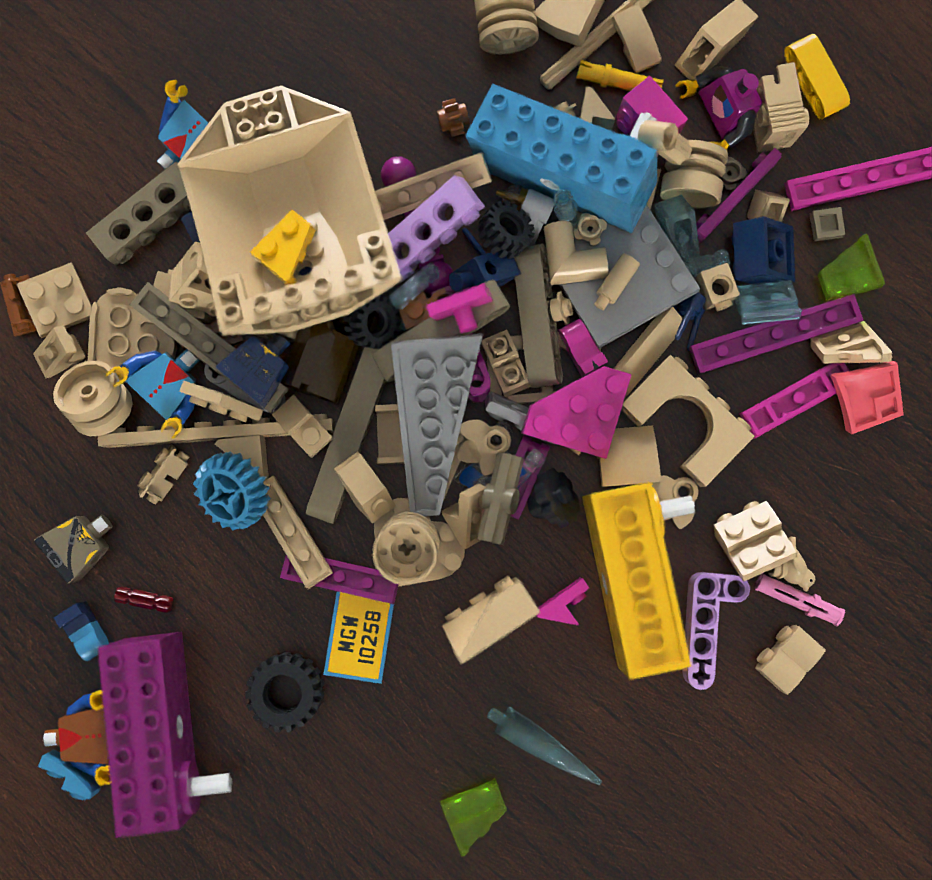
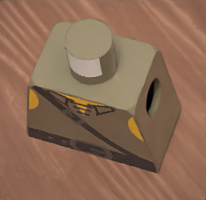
[34,514,113,584]

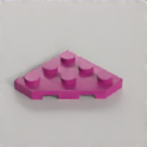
[521,366,631,459]

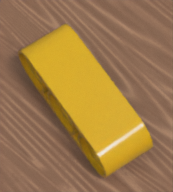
[784,34,850,119]

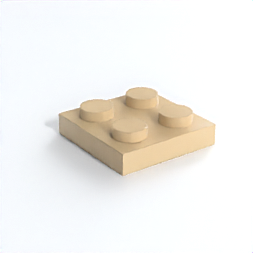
[16,262,92,338]
[179,381,263,422]

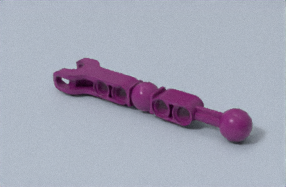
[380,156,491,403]

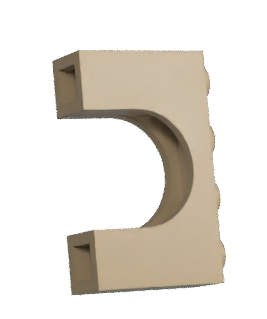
[621,355,755,487]

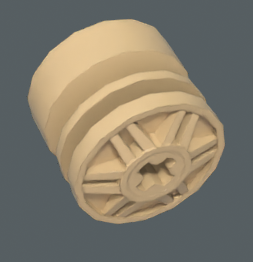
[474,0,539,54]
[660,140,728,208]
[373,511,440,585]

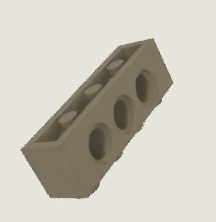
[86,161,191,266]

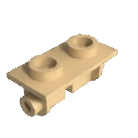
[137,444,190,505]

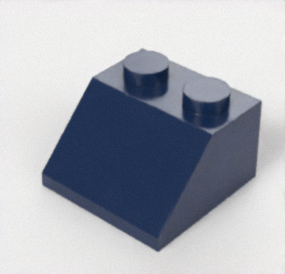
[732,216,795,284]

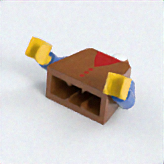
[44,690,111,785]

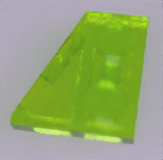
[818,234,885,301]
[441,779,507,857]

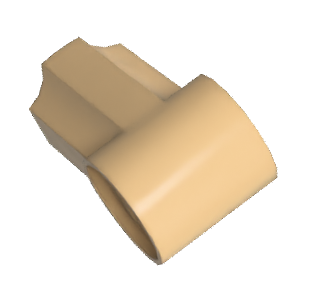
[638,120,692,165]

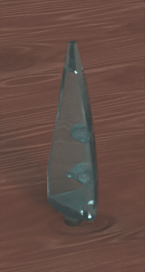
[487,706,602,785]

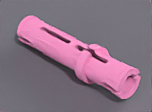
[755,573,845,626]

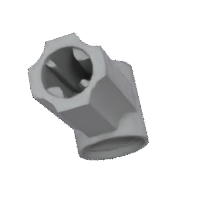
[521,189,556,246]

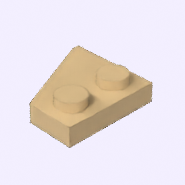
[810,321,892,363]

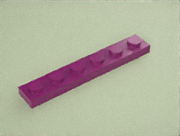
[689,294,864,374]

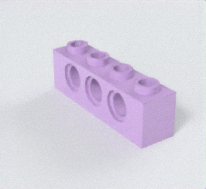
[388,175,485,282]

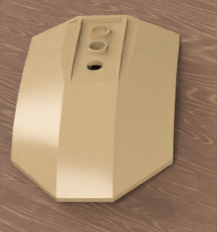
[177,86,402,335]

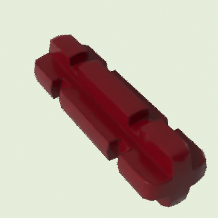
[114,587,173,613]

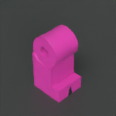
[558,319,608,377]

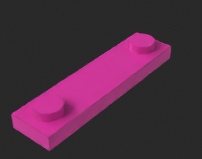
[740,363,849,439]

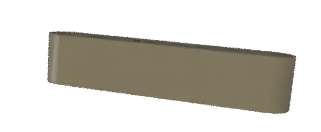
[514,243,563,388]
[372,280,510,382]

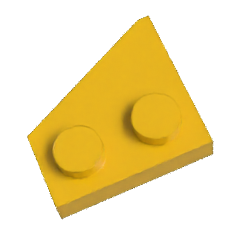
[250,210,315,285]

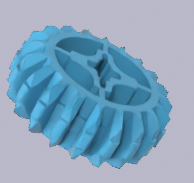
[193,451,271,531]

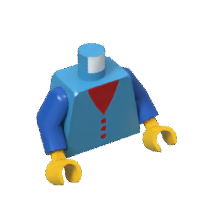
[157,80,208,169]
[105,349,200,439]

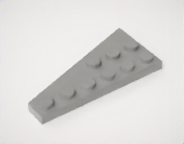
[391,333,483,516]

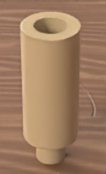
[594,253,640,311]

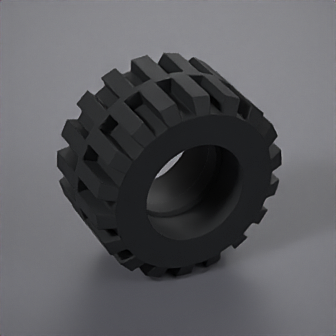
[245,652,324,732]

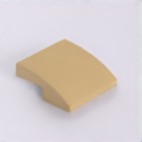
[598,425,661,487]

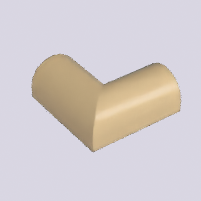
[544,221,609,286]

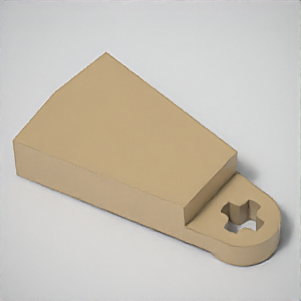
[533,0,604,47]

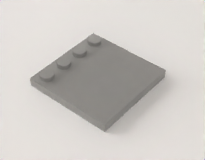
[545,204,700,349]

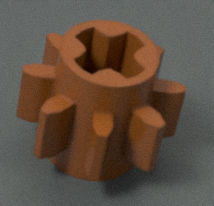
[437,98,470,137]

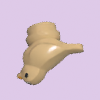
[767,536,815,592]

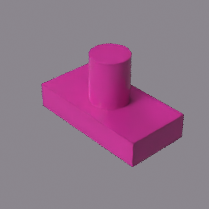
[426,284,493,333]

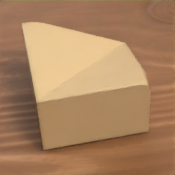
[747,190,790,222]

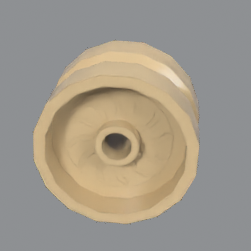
[53,361,133,436]

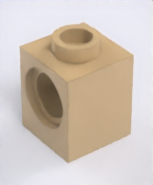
[695,263,740,311]

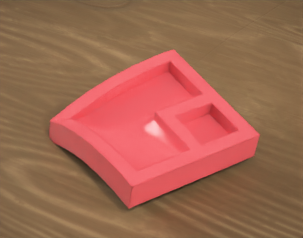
[831,361,904,434]

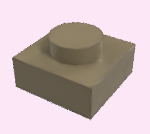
[809,207,846,241]

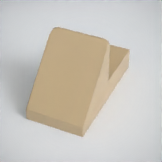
[580,87,615,130]
[33,325,85,379]
[272,395,333,458]
[442,484,486,549]

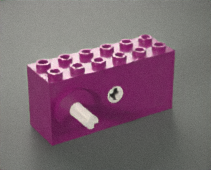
[98,631,232,837]

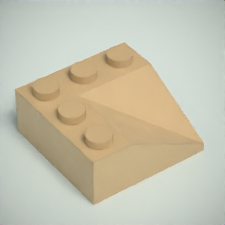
[442,575,540,664]

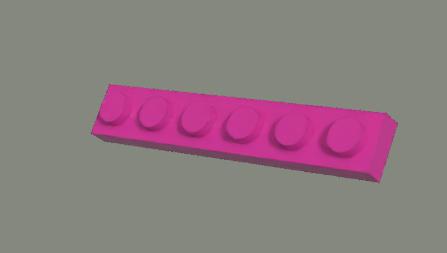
[784,147,932,211]

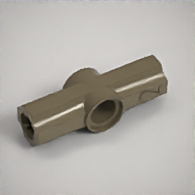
[477,453,524,546]

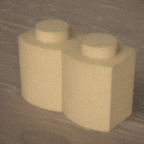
[755,625,826,695]

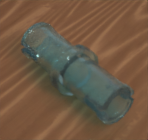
[554,189,578,226]

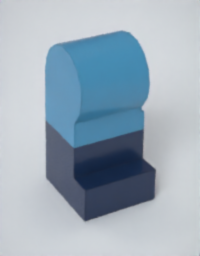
[54,601,109,661]

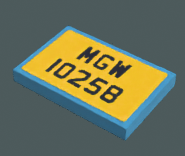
[323,592,394,684]

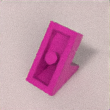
[536,577,589,625]

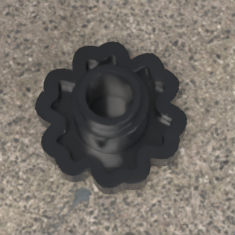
[527,468,580,528]

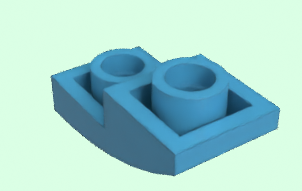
[38,750,101,800]

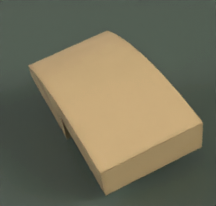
[612,4,662,74]
[481,330,531,397]

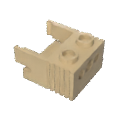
[753,62,809,152]
[169,242,217,317]

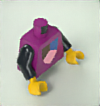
[675,66,762,150]

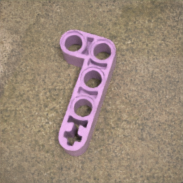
[682,572,750,690]

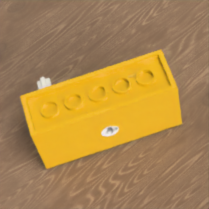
[582,482,695,679]

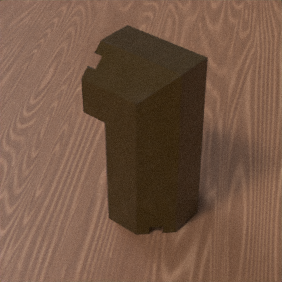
[280,310,378,404]

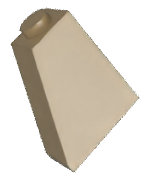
[674,0,759,81]

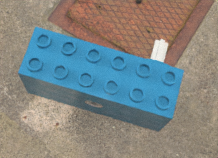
[466,84,657,233]

